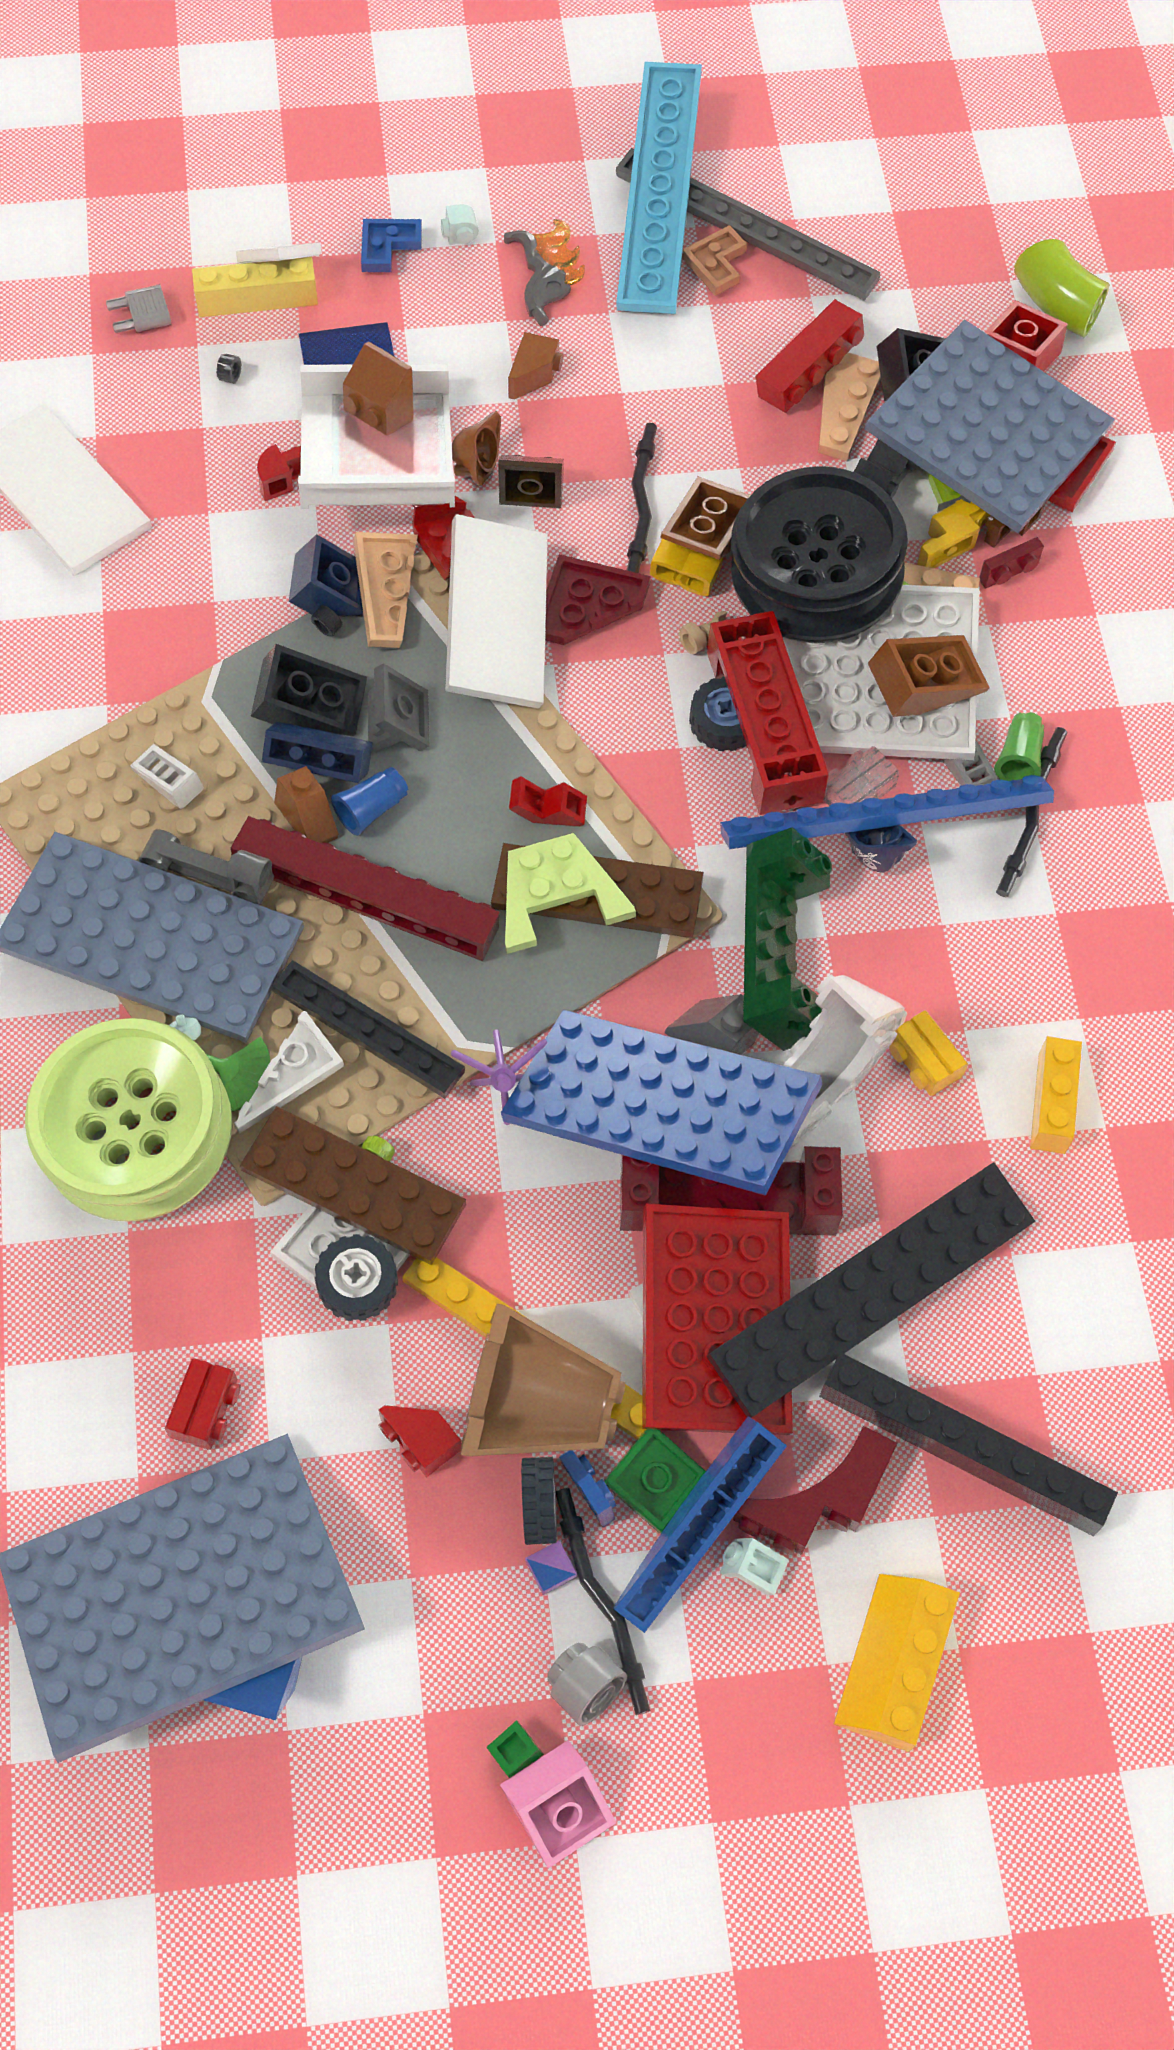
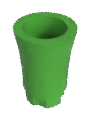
[994,712,1044,781]

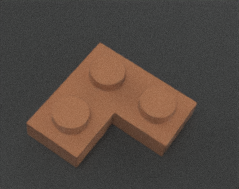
[682,225,747,296]

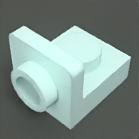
[720,1538,789,1595]

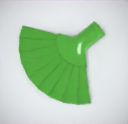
[205,1036,270,1112]

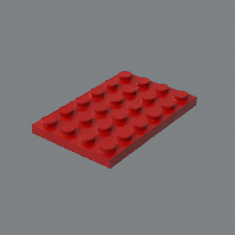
[642,1204,793,1435]

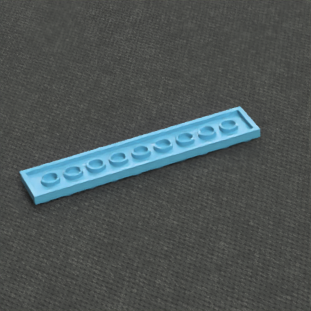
[616,62,702,314]

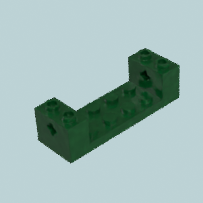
[743,827,832,1051]

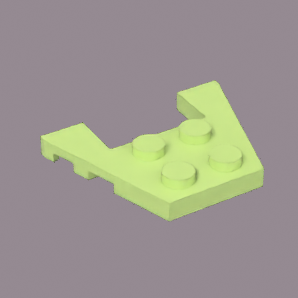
[505,833,636,954]

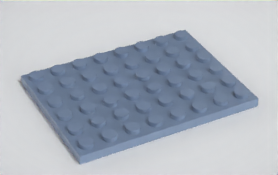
[0,1433,365,1763]

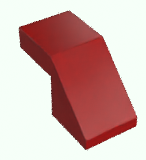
[509,776,587,827]

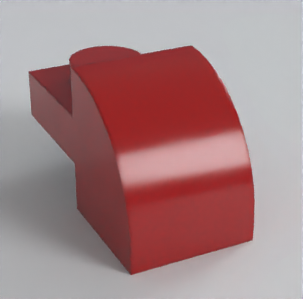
[257,444,301,501]

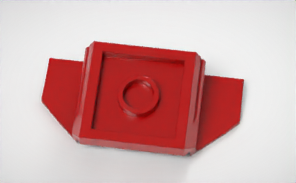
[412,496,475,580]

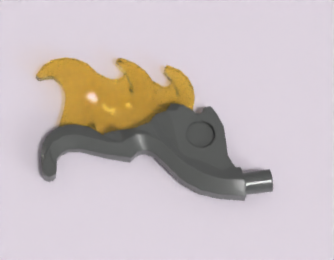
[504,219,585,326]

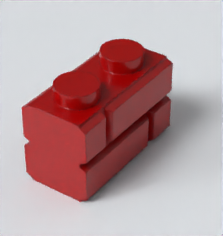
[164,1358,241,1450]

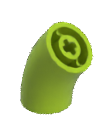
[1014,239,1110,338]

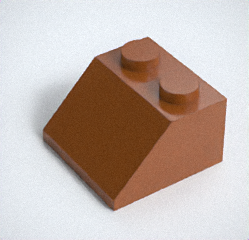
[343,342,414,436]

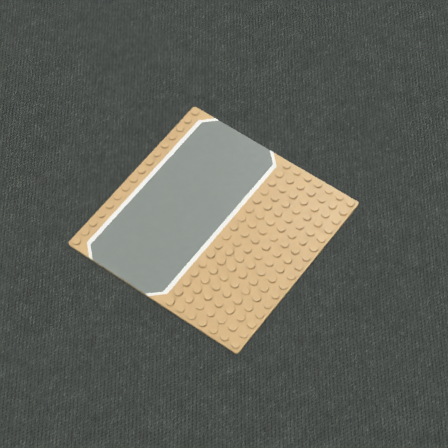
[0,551,722,1206]

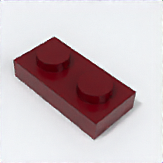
[979,537,1044,589]

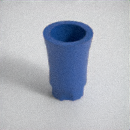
[331,767,409,836]

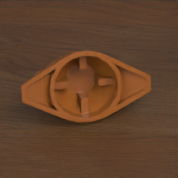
[451,411,501,486]

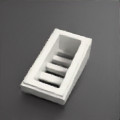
[130,744,204,809]

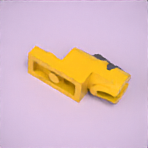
[917,495,991,569]

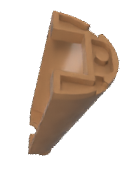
[461,1304,625,1456]

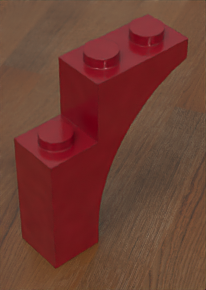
[733,1426,898,1555]

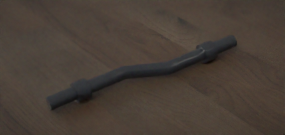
[626,423,657,573]
[996,727,1068,897]
[555,1488,651,1715]

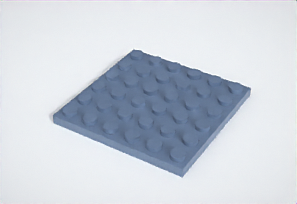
[864,319,1115,533]

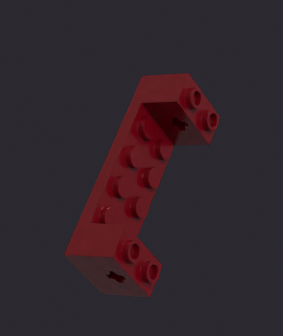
[620,1146,843,1236]

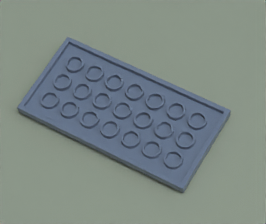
[0,832,304,1043]

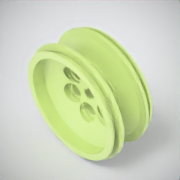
[25,1018,232,1222]

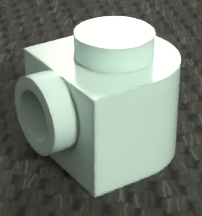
[441,204,479,245]

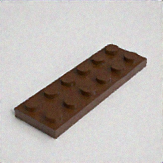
[491,843,704,938]
[240,1106,466,1265]

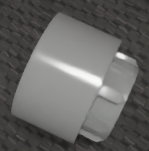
[547,1643,627,1726]

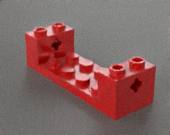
[707,611,829,815]

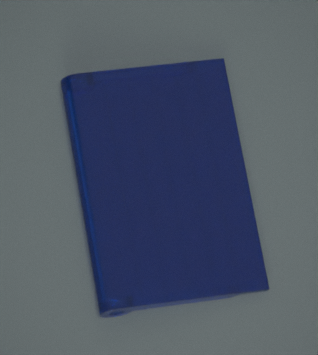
[298,322,395,365]

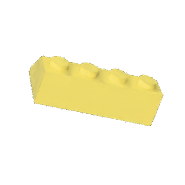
[192,256,318,317]

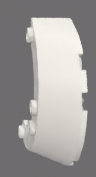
[783,974,907,1150]

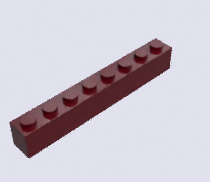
[230,816,500,961]

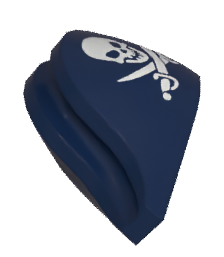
[845,825,917,873]

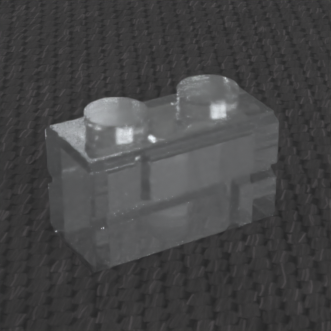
[823,746,899,806]

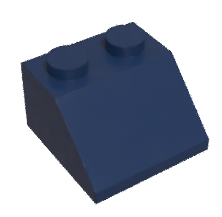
[288,534,363,616]

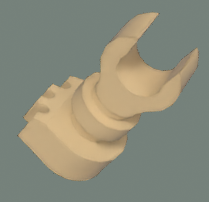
[678,611,727,654]

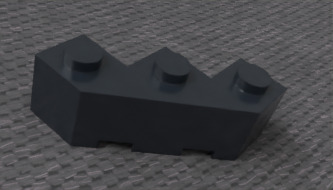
[853,439,918,498]

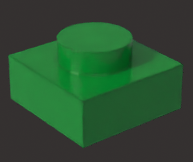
[486,1720,544,1778]

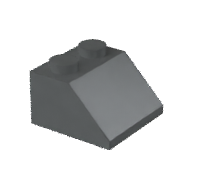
[664,994,759,1055]

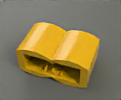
[650,539,724,596]

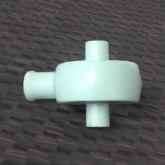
[169,1015,201,1040]

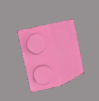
[500,1740,616,1869]

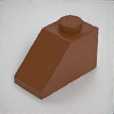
[508,332,564,400]
[274,766,339,843]

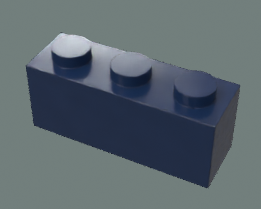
[262,721,373,783]

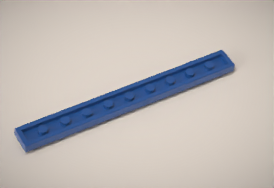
[720,775,1054,849]

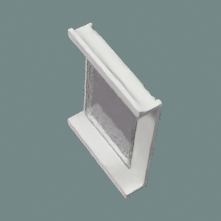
[298,364,455,509]

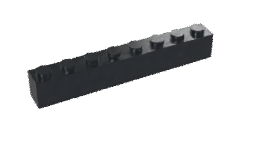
[819,1352,1118,1537]

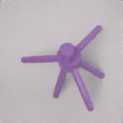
[451,1030,547,1125]

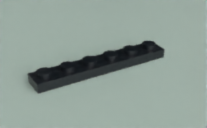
[272,960,465,1099]

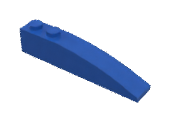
[613,1416,787,1633]

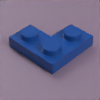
[361,219,422,272]
[559,1450,617,1527]

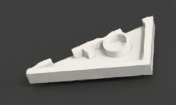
[234,1011,344,1133]

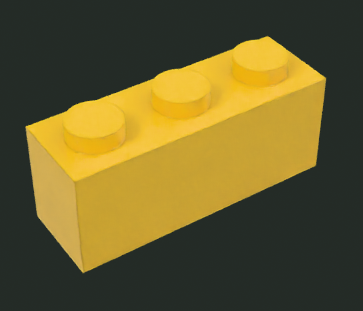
[1030,1036,1082,1154]

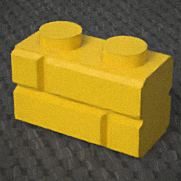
[889,1010,968,1096]

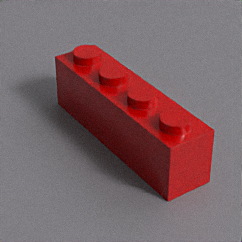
[755,299,864,413]

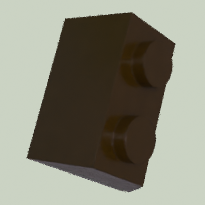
[498,455,564,508]

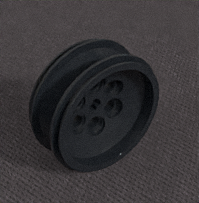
[731,466,908,643]

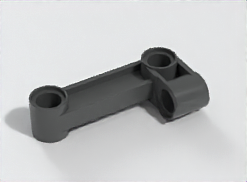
[139,829,274,905]

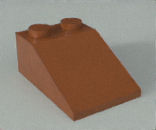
[660,476,750,560]
[868,635,990,717]

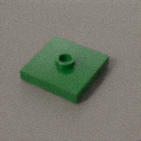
[603,1429,706,1533]

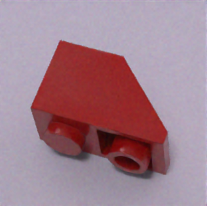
[378,1405,462,1477]

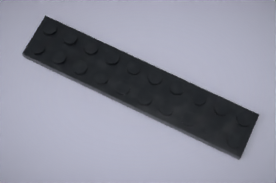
[706,1162,1036,1418]

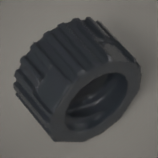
[216,354,242,384]
[311,605,343,636]

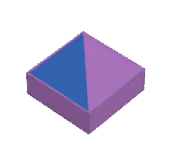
[525,1541,577,1595]

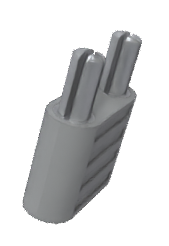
[106,284,172,333]

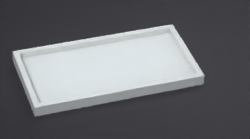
[0,404,152,576]
[445,514,548,709]

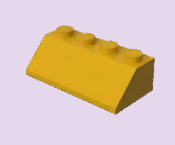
[833,1574,960,1752]

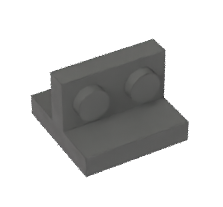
[368,663,429,752]

